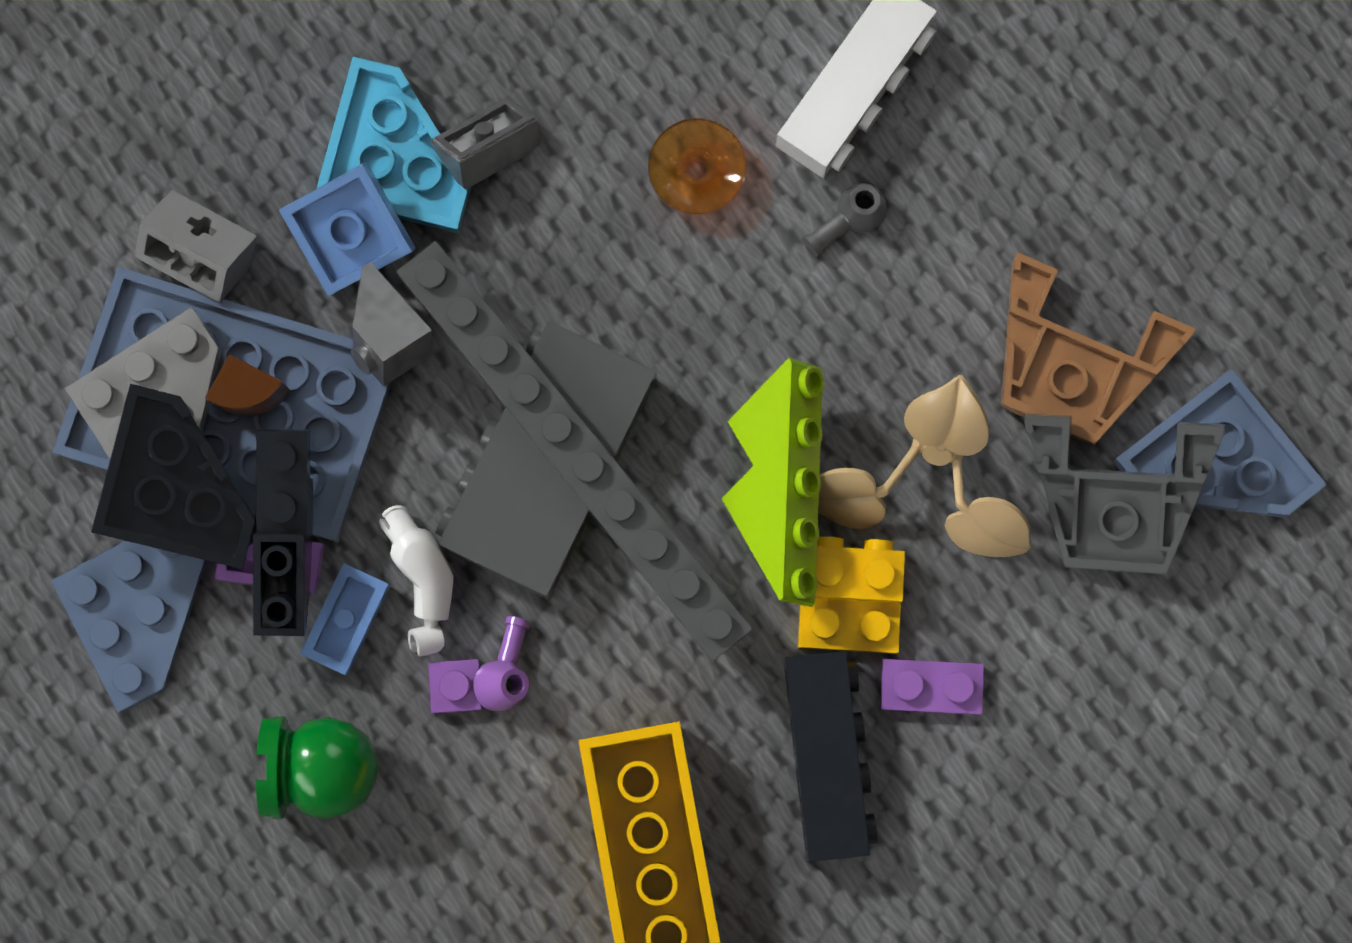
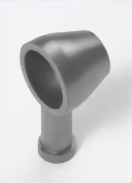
[802,183,887,257]

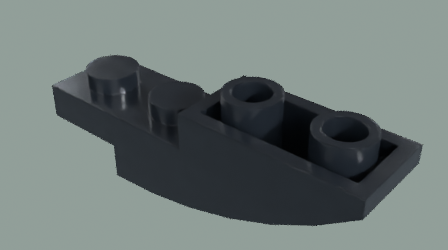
[253,429,313,636]

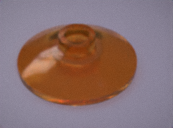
[648,118,746,215]

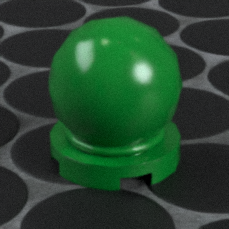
[256,716,379,819]

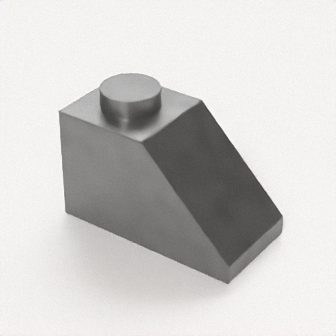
[351,262,432,387]

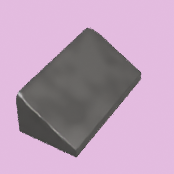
[430,98,540,189]

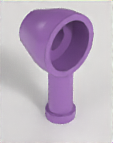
[473,616,531,711]

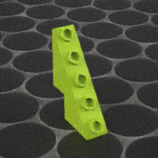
[721,358,824,607]

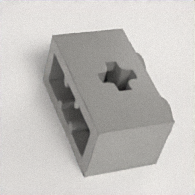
[134,190,257,303]

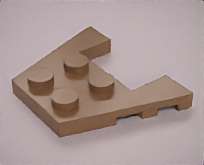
[1001,252,1196,447]

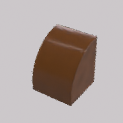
[205,354,290,417]

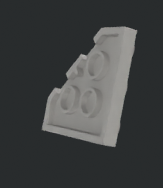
[64,307,222,459]

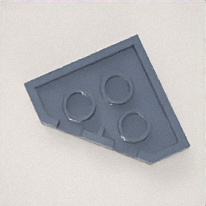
[1113,368,1327,518]
[50,541,207,713]

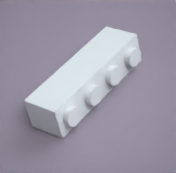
[776,0,937,179]

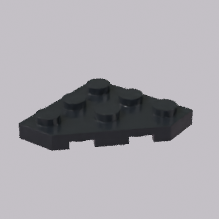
[91,383,255,569]

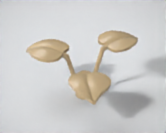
[818,375,1032,557]

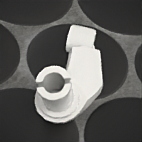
[379,505,454,657]

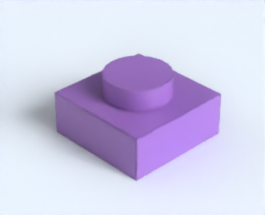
[428,659,483,714]

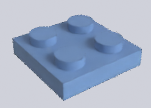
[279,161,416,296]

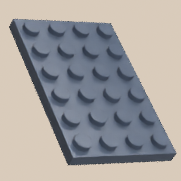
[52,267,393,543]

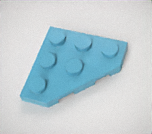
[316,57,471,234]

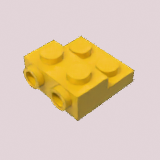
[798,537,905,654]

